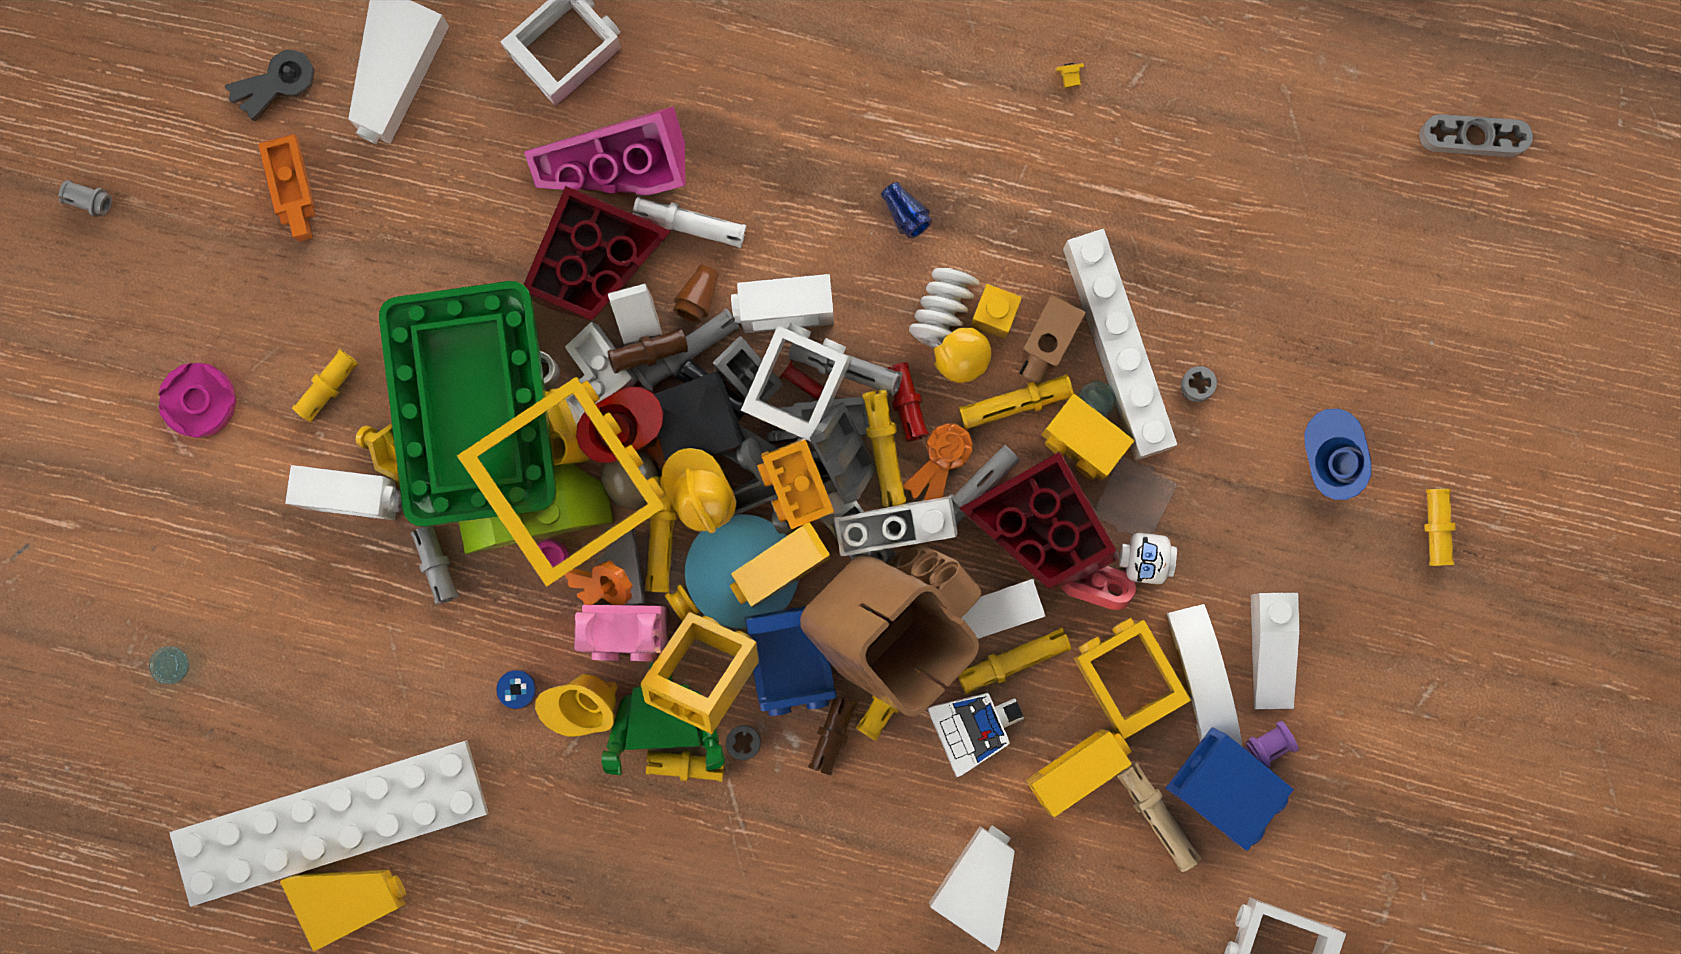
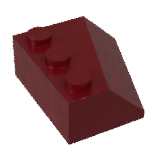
[959,452,1120,590]

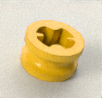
[665,584,700,621]

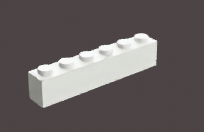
[1063,229,1177,461]

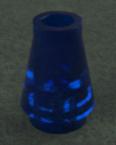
[881,182,932,239]

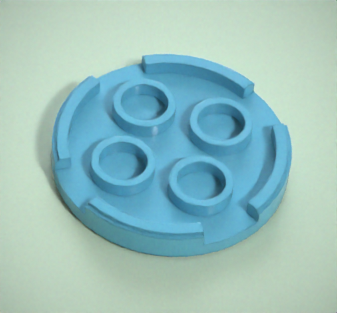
[685,514,799,629]

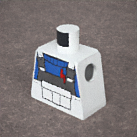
[927,693,1024,777]

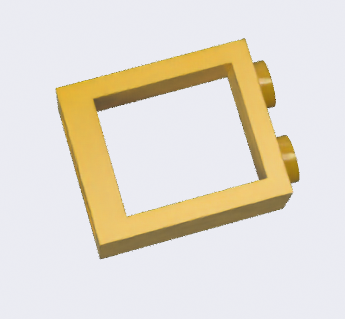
[641,612,759,734]
[1073,617,1191,739]
[1025,729,1132,818]

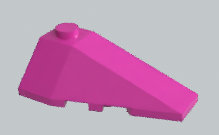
[524,106,686,195]

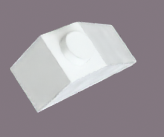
[1251,593,1299,709]

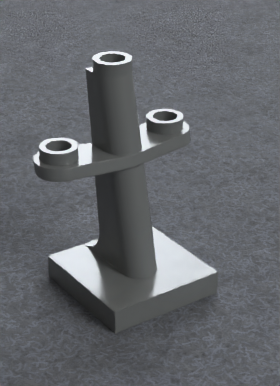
[732,402,876,535]

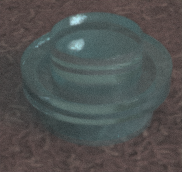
[1079,381,1116,416]
[149,646,189,684]

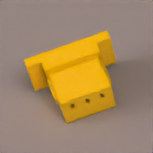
[1055,63,1084,88]

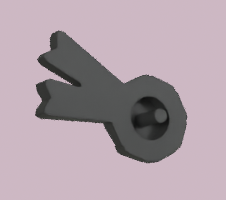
[225,50,315,121]

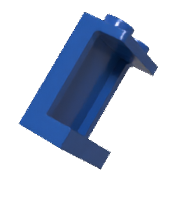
[744,606,837,716]
[1166,727,1294,851]

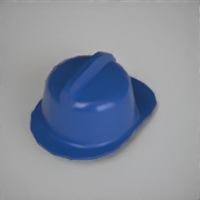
[1304,408,1372,500]

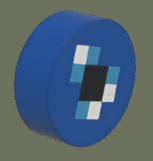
[496,670,537,709]

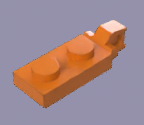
[258,134,316,242]

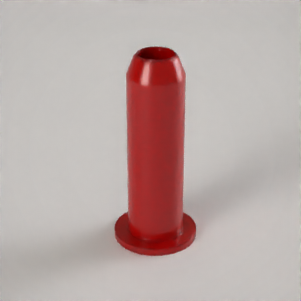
[779,360,824,400]

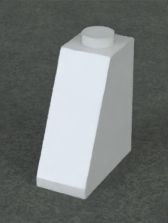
[961,579,1045,639]
[929,825,1015,952]

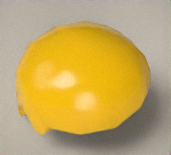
[933,328,991,383]

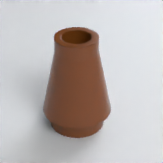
[673,264,719,323]

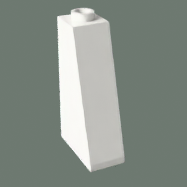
[348,0,449,144]

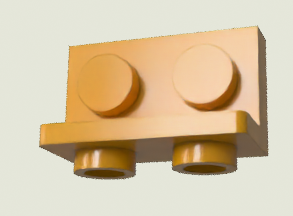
[757,438,834,529]

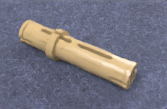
[1116,762,1202,872]

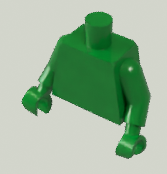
[601,663,725,776]

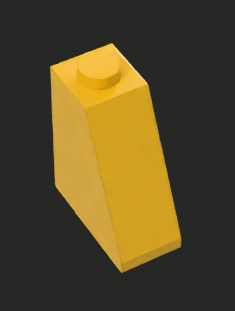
[729,522,830,608]
[280,870,406,952]

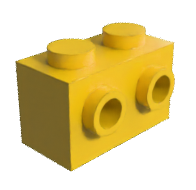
[1041,394,1135,481]

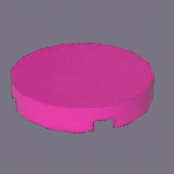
[158,363,236,438]

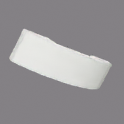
[1166,604,1243,747]

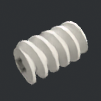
[909,268,980,349]

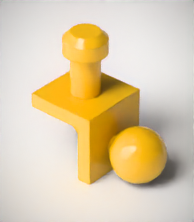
[356,423,400,490]

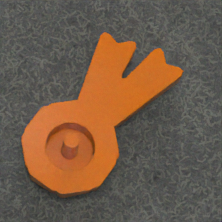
[903,423,973,501]
[564,561,633,605]

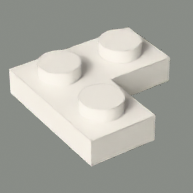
[565,322,639,425]

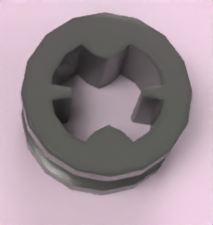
[726,725,761,760]

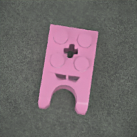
[574,605,669,661]

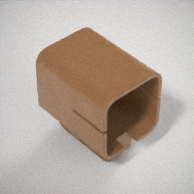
[800,543,981,717]

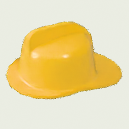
[661,448,737,534]
[535,674,618,737]

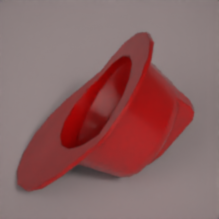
[576,386,663,463]

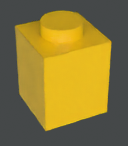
[970,283,1022,339]

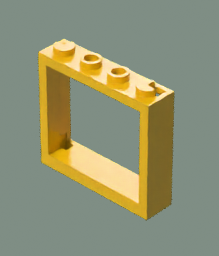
[457,377,665,587]

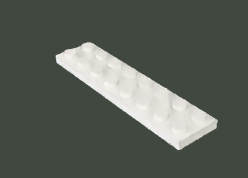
[169,740,489,907]

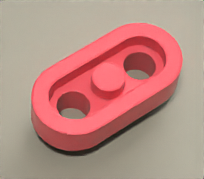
[1060,566,1136,610]

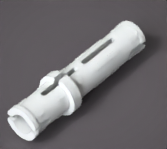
[632,196,747,249]

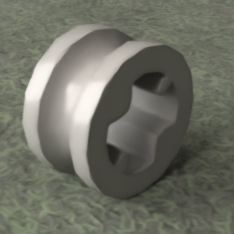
[1181,366,1217,402]

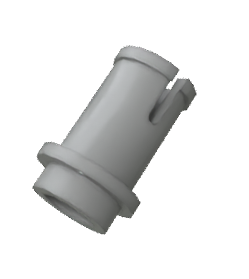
[58,180,112,217]

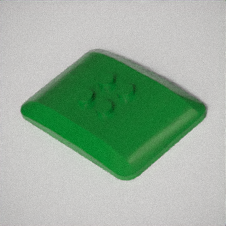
[379,281,556,526]

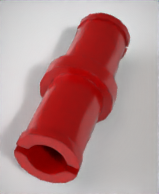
[887,362,929,442]

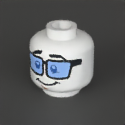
[1119,533,1177,585]

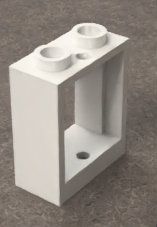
[501,0,622,106]
[731,274,834,333]
[741,322,852,442]
[285,465,402,520]
[1224,897,1346,954]

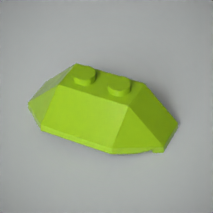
[459,464,614,555]

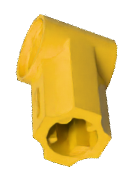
[545,388,589,465]

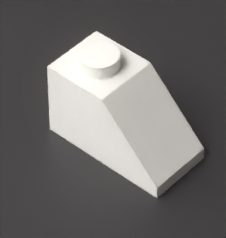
[608,284,663,346]

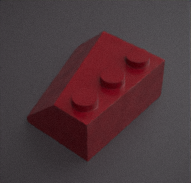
[523,186,671,321]

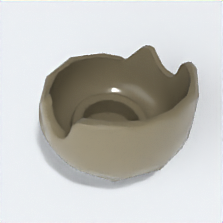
[601,451,662,510]

